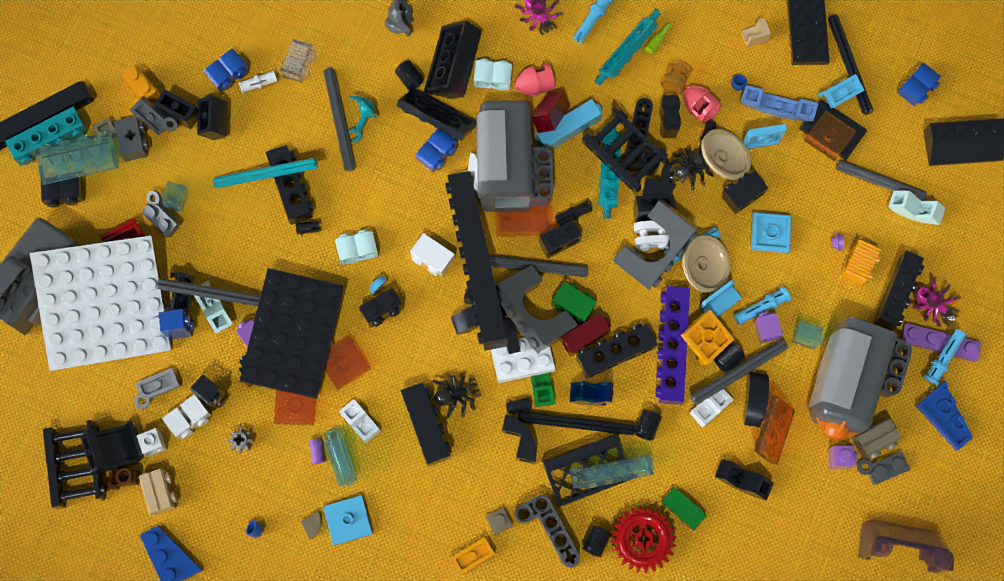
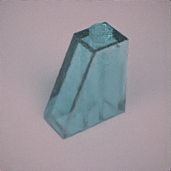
[323,426,358,487]

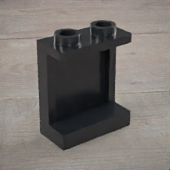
[81,421,144,474]

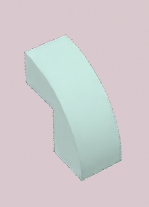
[888,191,945,225]
[194,280,233,333]

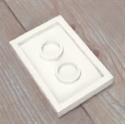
[491,338,555,383]

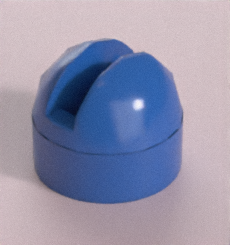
[731,74,747,91]
[246,520,264,538]

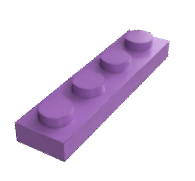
[901,323,981,362]

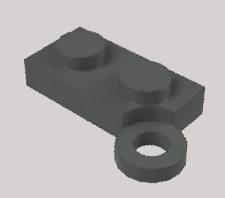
[130,96,178,136]
[142,190,181,238]
[857,452,911,486]

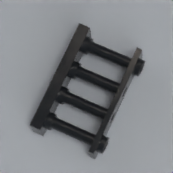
[582,107,668,194]
[43,420,107,509]

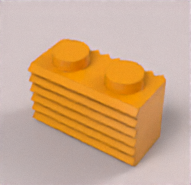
[121,65,160,105]
[841,239,882,285]

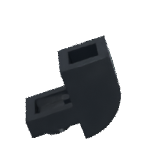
[642,164,676,196]

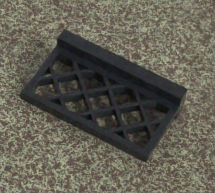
[541,434,633,507]

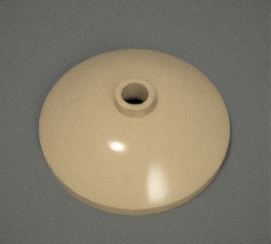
[701,129,751,180]
[682,235,730,293]

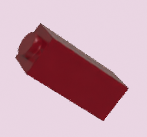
[531,91,570,133]
[560,313,611,357]

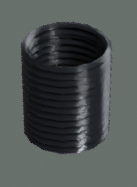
[395,60,424,90]
[713,342,745,373]
[634,410,662,441]
[582,525,612,558]

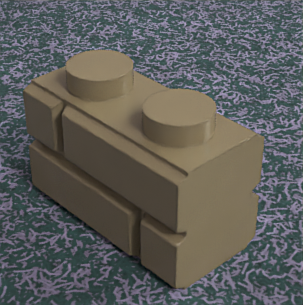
[852,418,901,459]

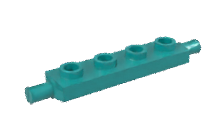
[595,10,661,86]
[598,127,622,219]

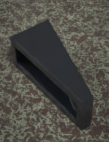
[503,317,521,354]

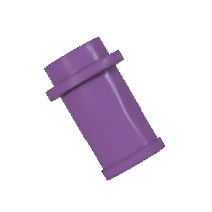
[308,439,325,464]

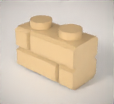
[139,469,178,516]

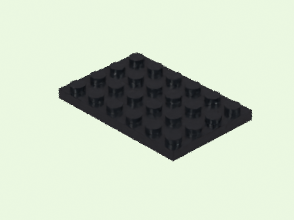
[239,268,344,399]

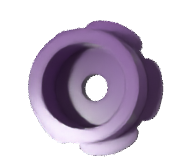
[832,233,844,252]

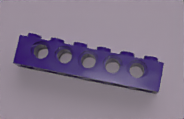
[655,286,690,405]

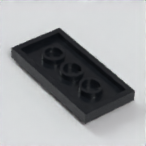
[787,0,830,65]
[397,88,476,141]

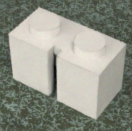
[410,233,455,277]
[162,394,212,440]

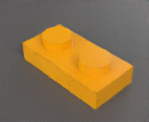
[450,537,495,576]

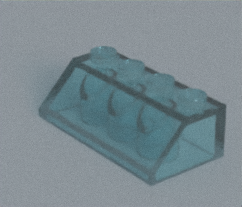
[36,131,119,185]

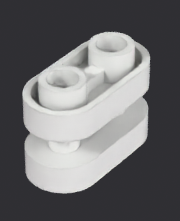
[633,221,670,251]

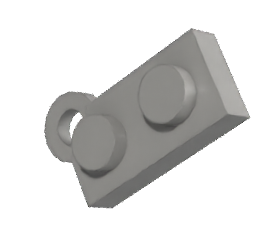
[134,368,180,410]

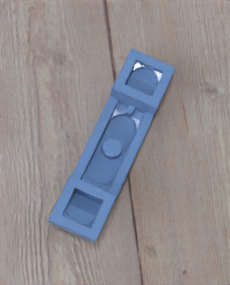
[741,85,818,121]

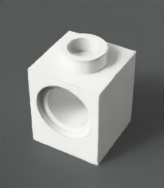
[136,428,167,457]

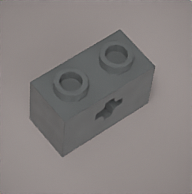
[114,116,149,162]

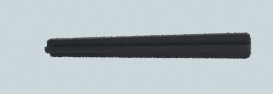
[828,15,873,115]
[518,411,635,435]

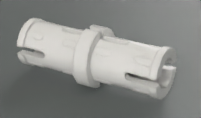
[239,70,278,93]

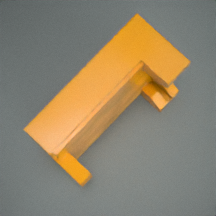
[681,310,734,366]

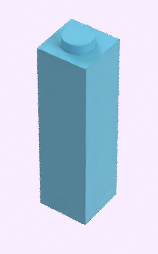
[535,99,602,151]

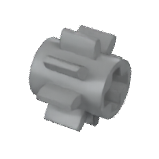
[228,428,254,454]

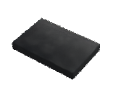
[800,100,868,160]

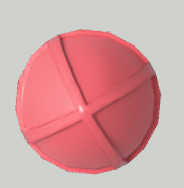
[514,63,555,96]
[683,86,722,124]

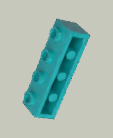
[5,107,88,166]

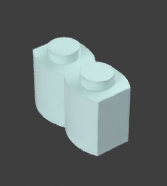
[473,58,512,90]
[335,230,378,265]

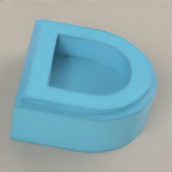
[369,276,388,296]

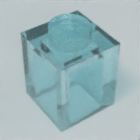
[162,181,188,212]
[792,320,825,349]

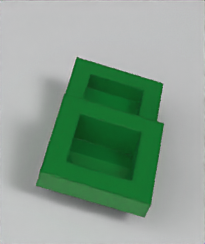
[530,372,555,407]
[662,487,707,531]

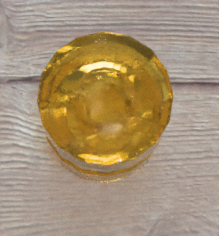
[660,59,692,94]

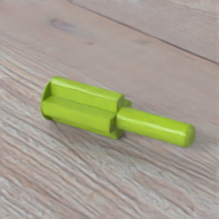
[644,23,672,55]

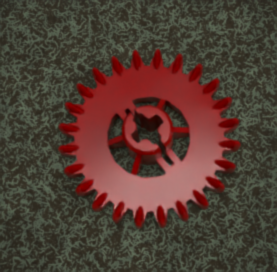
[610,506,677,573]

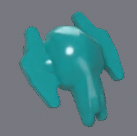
[348,95,377,143]

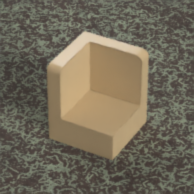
[741,18,771,47]

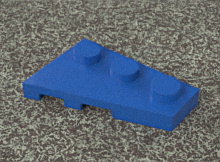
[916,381,973,451]
[140,526,203,581]

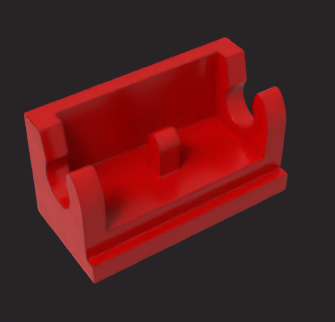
[99,219,145,242]

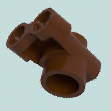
[107,468,141,490]

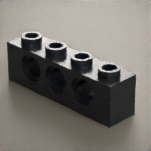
[265,145,314,225]
[576,324,658,379]

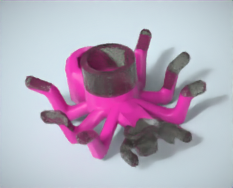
[515,0,563,36]
[912,277,961,327]

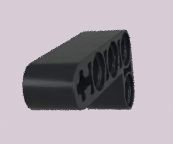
[624,98,660,175]

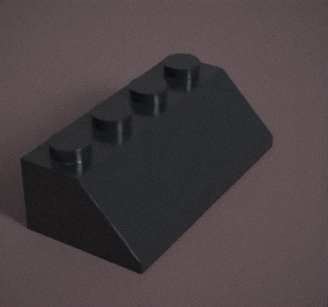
[424,21,481,99]
[923,118,1004,166]

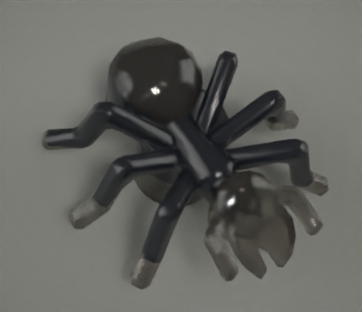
[667,149,714,190]
[432,373,482,419]

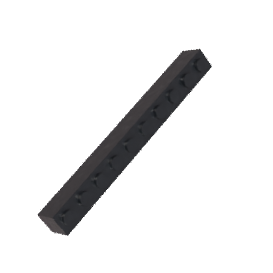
[445,171,508,351]

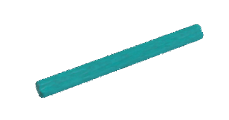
[213,158,318,188]

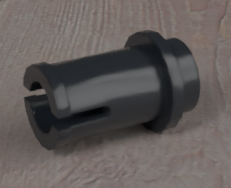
[295,220,320,236]
[506,397,532,415]

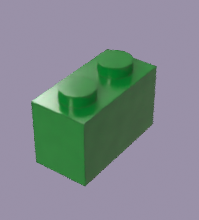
[551,282,597,325]

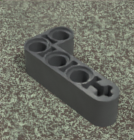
[515,495,580,568]

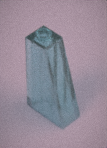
[570,455,654,488]

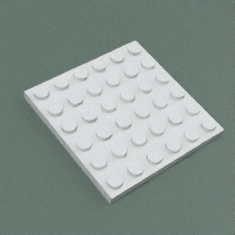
[30,236,171,371]

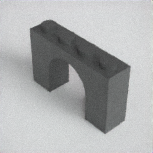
[613,199,698,290]
[496,265,578,354]

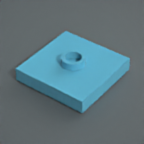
[742,124,787,149]
[751,212,791,253]
[323,495,373,546]

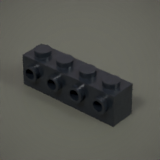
[873,250,924,331]
[401,382,452,467]

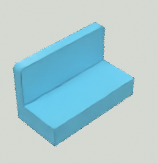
[817,74,864,108]
[699,280,742,318]

